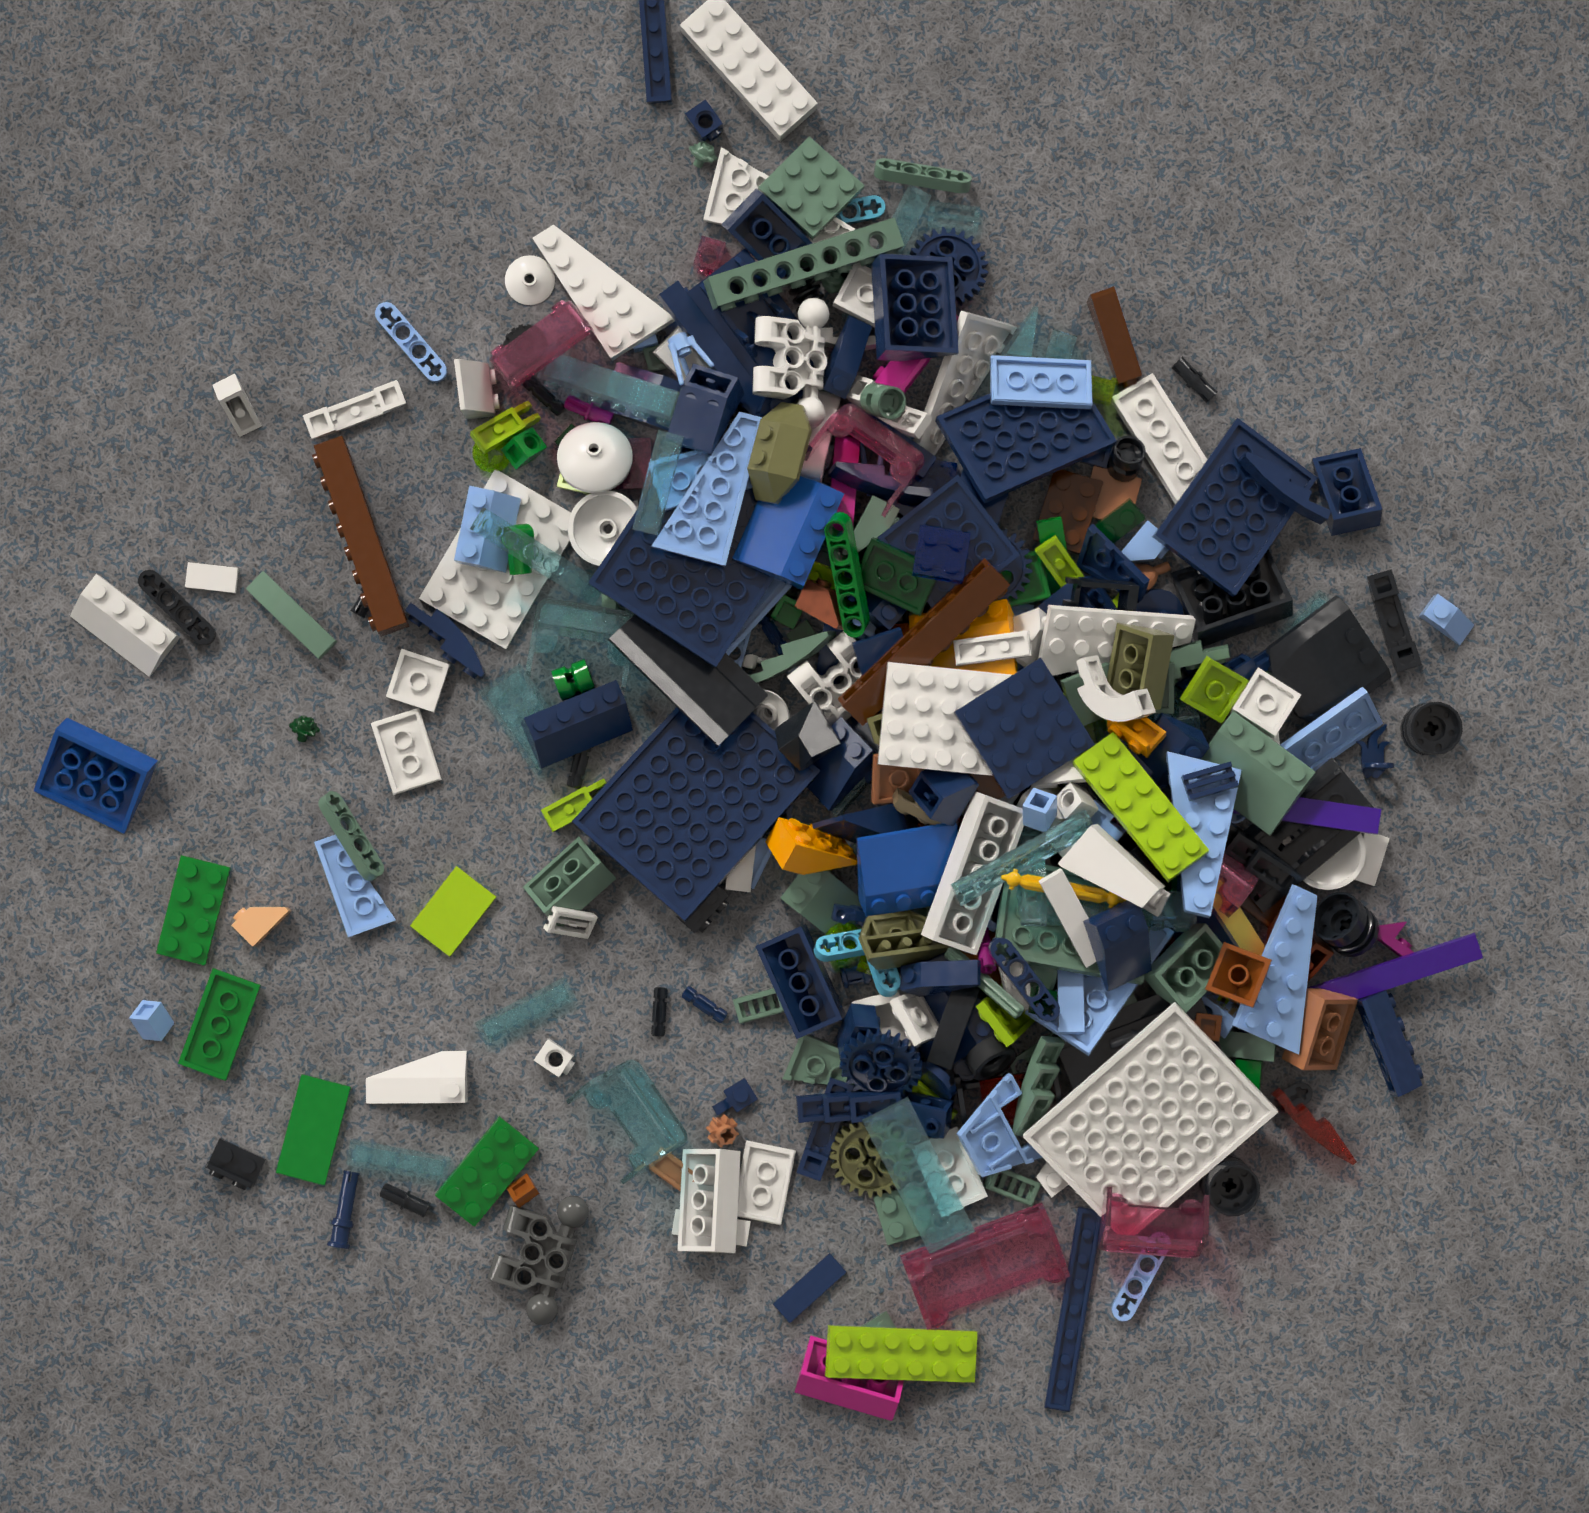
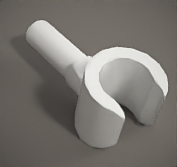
[742,654,770,670]

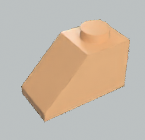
[231,907,291,947]

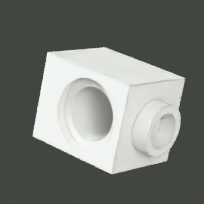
[1057,782,1099,827]
[534,1039,575,1077]

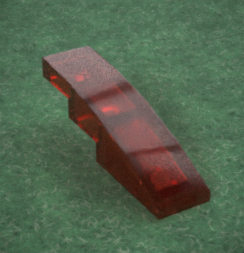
[1271,1088,1357,1165]

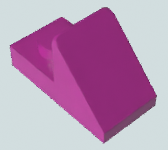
[1377,922,1414,957]

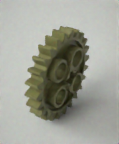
[830,1120,913,1198]

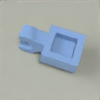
[1085,799,1126,841]

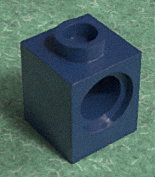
[685,99,723,142]

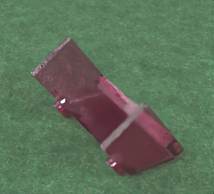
[489,300,596,398]
[804,404,925,518]
[1099,1187,1210,1258]

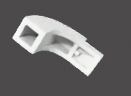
[846,375,933,439]
[1076,655,1156,722]

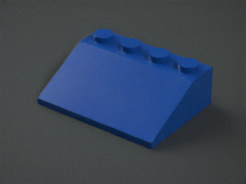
[732,476,845,590]
[34,718,158,834]
[857,823,958,917]

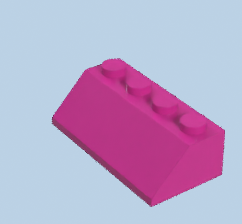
[872,315,959,394]
[795,1336,904,1421]

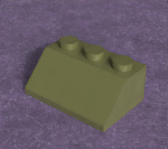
[1107,623,1174,710]

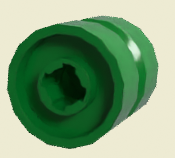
[551,659,595,701]

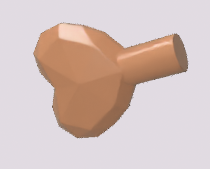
[1134,562,1171,591]

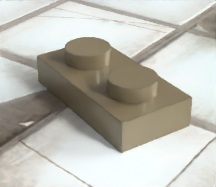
[892,788,941,826]

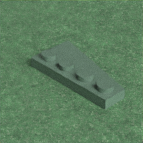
[783,1034,862,1091]

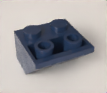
[909,769,979,826]

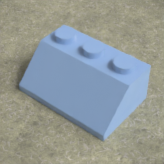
[454,486,521,573]

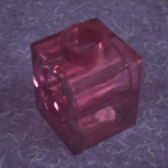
[693,236,726,277]

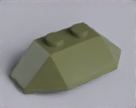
[747,402,812,504]
[858,911,951,970]

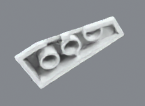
[366,1051,468,1104]

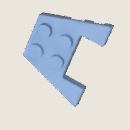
[956,1073,1043,1177]

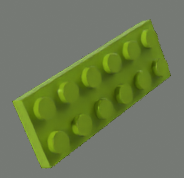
[1072,732,1209,882]
[825,1325,978,1383]

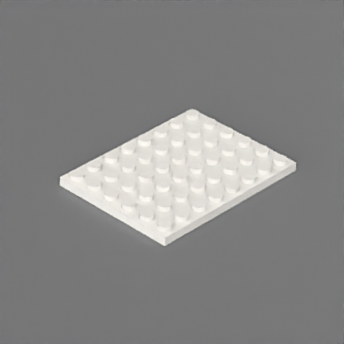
[1023,1002,1278,1243]

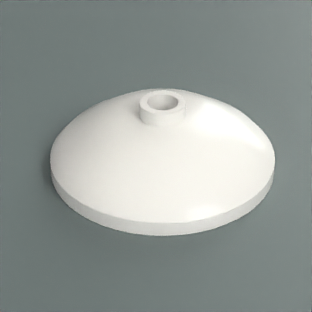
[557,422,633,493]
[568,491,637,566]
[1303,833,1366,890]

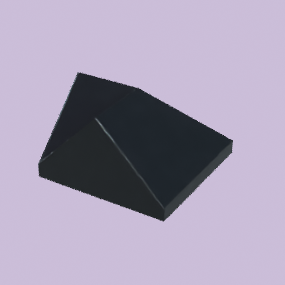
[774,701,842,771]

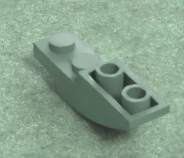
[1170,640,1230,683]

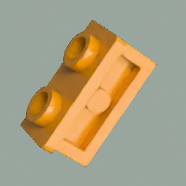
[1107,717,1166,758]

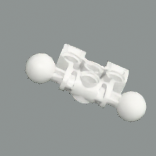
[752,298,830,428]
[787,631,861,726]

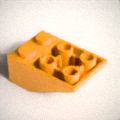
[765,817,857,875]

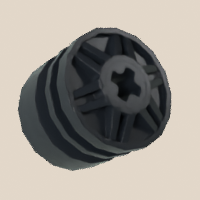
[1400,702,1463,755]
[1314,892,1379,957]
[1199,1154,1260,1216]

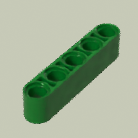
[825,512,870,638]

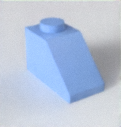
[1121,520,1169,563]
[1419,594,1474,646]

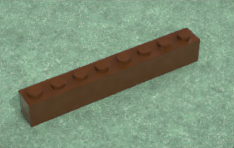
[312,436,410,637]
[838,558,1010,726]

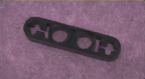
[138,570,216,645]

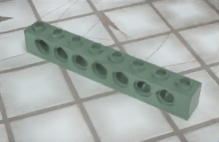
[703,217,904,312]

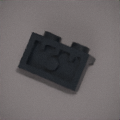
[205,1138,266,1190]

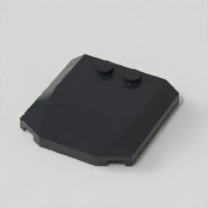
[1266,596,1391,723]

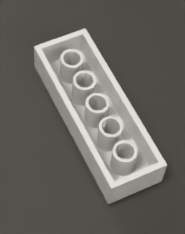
[680,0,818,142]
[921,791,1024,955]

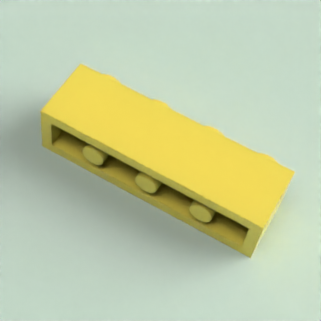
[1213,878,1265,956]

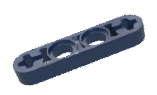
[988,937,1060,1022]

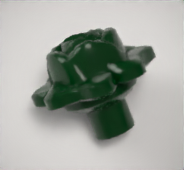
[289,715,320,742]

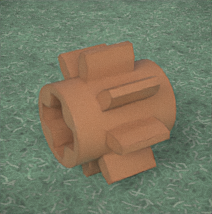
[706,1114,739,1148]

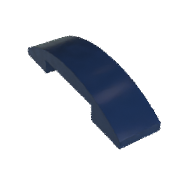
[796,1077,854,1181]

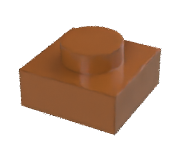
[506,1173,540,1208]

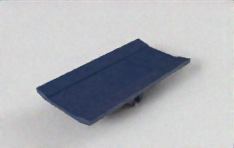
[687,248,814,403]

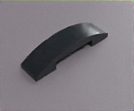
[1367,569,1422,673]
[927,986,981,1070]

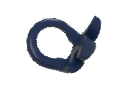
[1356,724,1394,778]

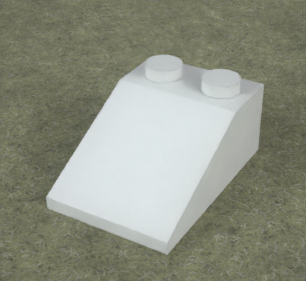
[454,359,500,420]

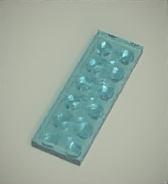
[862,1097,975,1254]

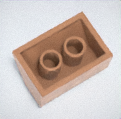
[1282,988,1358,1071]

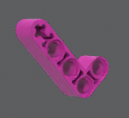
[831,435,860,531]

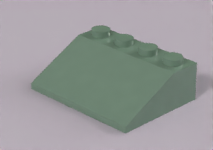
[1201,711,1316,836]

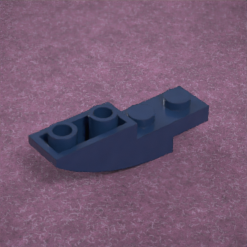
[405,603,486,679]

